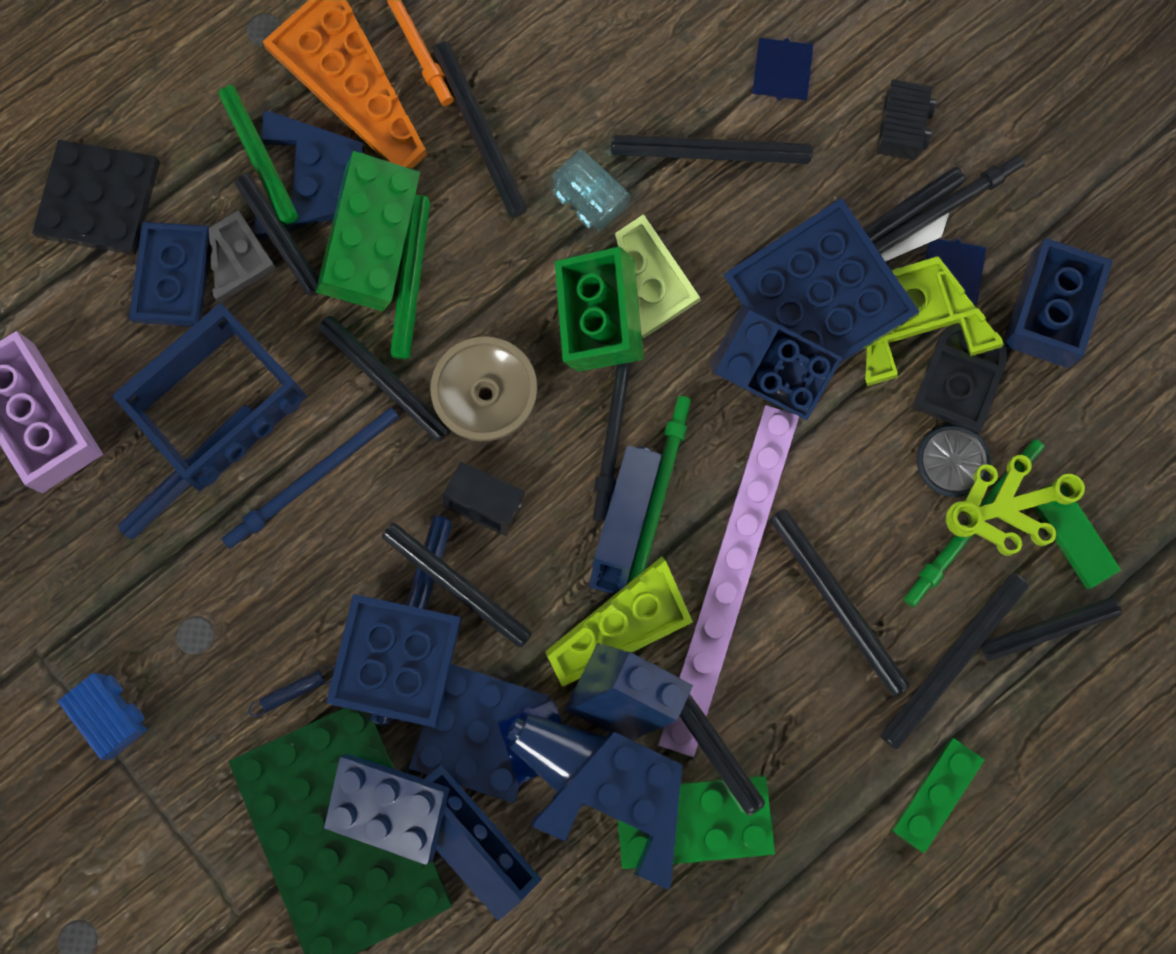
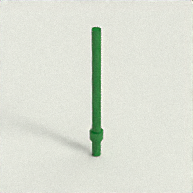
[627,396,691,584]
[903,439,1045,608]

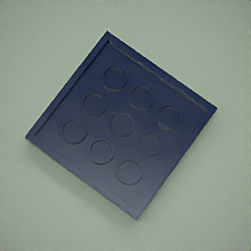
[723,198,919,366]

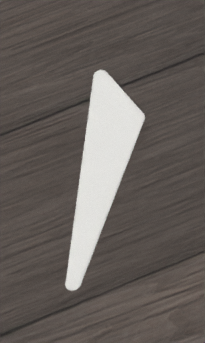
[881,213,949,262]

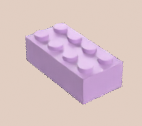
[0,331,104,494]

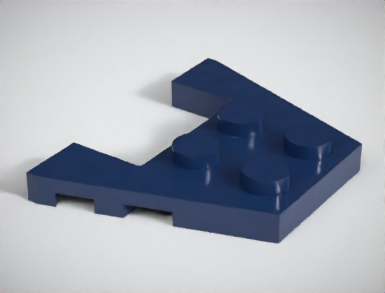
[254,111,364,239]
[530,732,682,890]

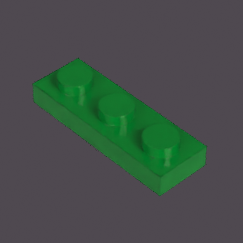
[890,738,985,854]

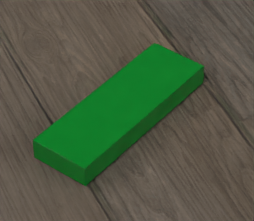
[1034,484,1121,589]

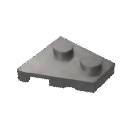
[209,210,276,303]

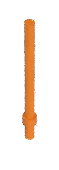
[387,0,454,106]

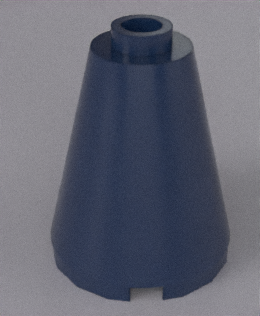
[506,714,606,809]

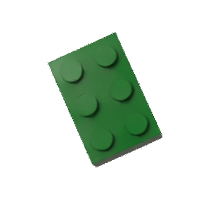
[555,247,644,372]

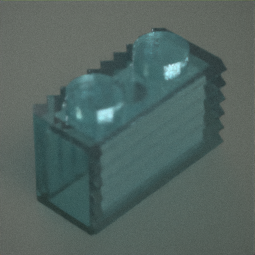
[552,149,630,232]

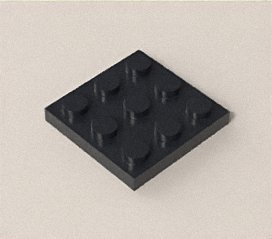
[32,140,160,255]

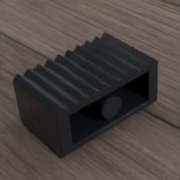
[876,79,936,161]

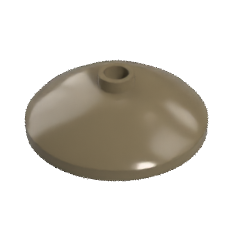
[430,337,537,441]

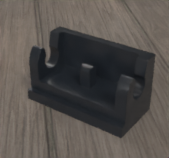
[443,462,525,537]

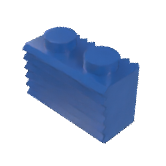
[57,673,147,760]

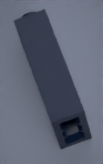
[589,445,662,595]

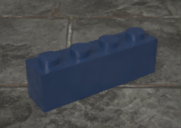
[425,765,542,921]

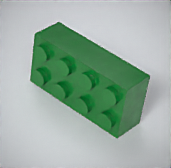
[316,151,420,311]
[617,775,775,869]

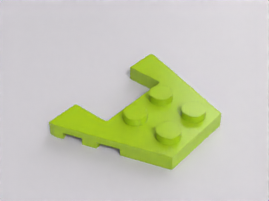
[865,256,1003,386]

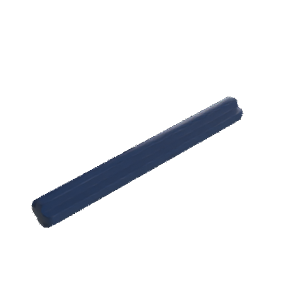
[118,405,253,539]

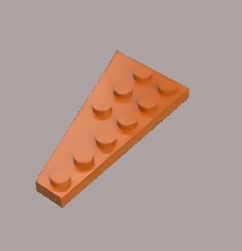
[262,0,427,169]

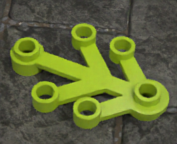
[946,455,1085,556]

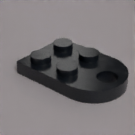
[911,323,1007,434]

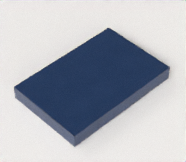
[129,222,211,327]

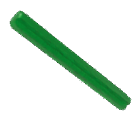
[218,84,299,226]
[390,195,430,359]

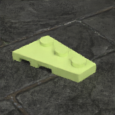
[615,214,701,339]

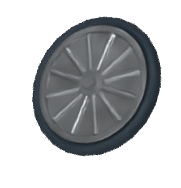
[917,424,991,497]

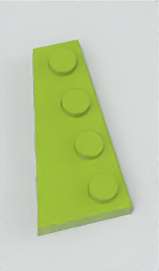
[545,556,693,687]

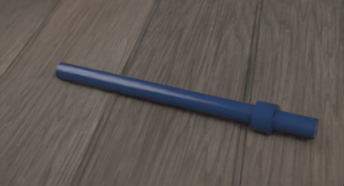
[221,407,400,549]

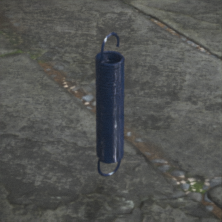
[249,666,334,717]

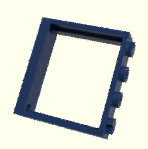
[112,302,308,492]

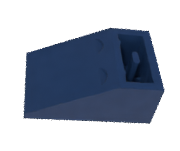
[709,304,842,420]

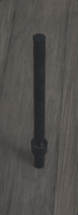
[873,155,1025,254]
[592,362,631,522]

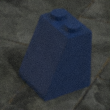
[565,643,693,740]

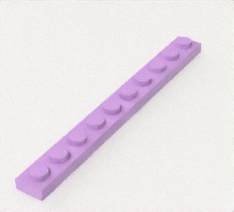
[658,405,799,757]

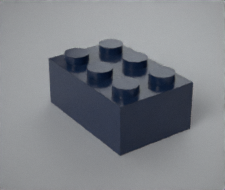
[1003,238,1113,368]

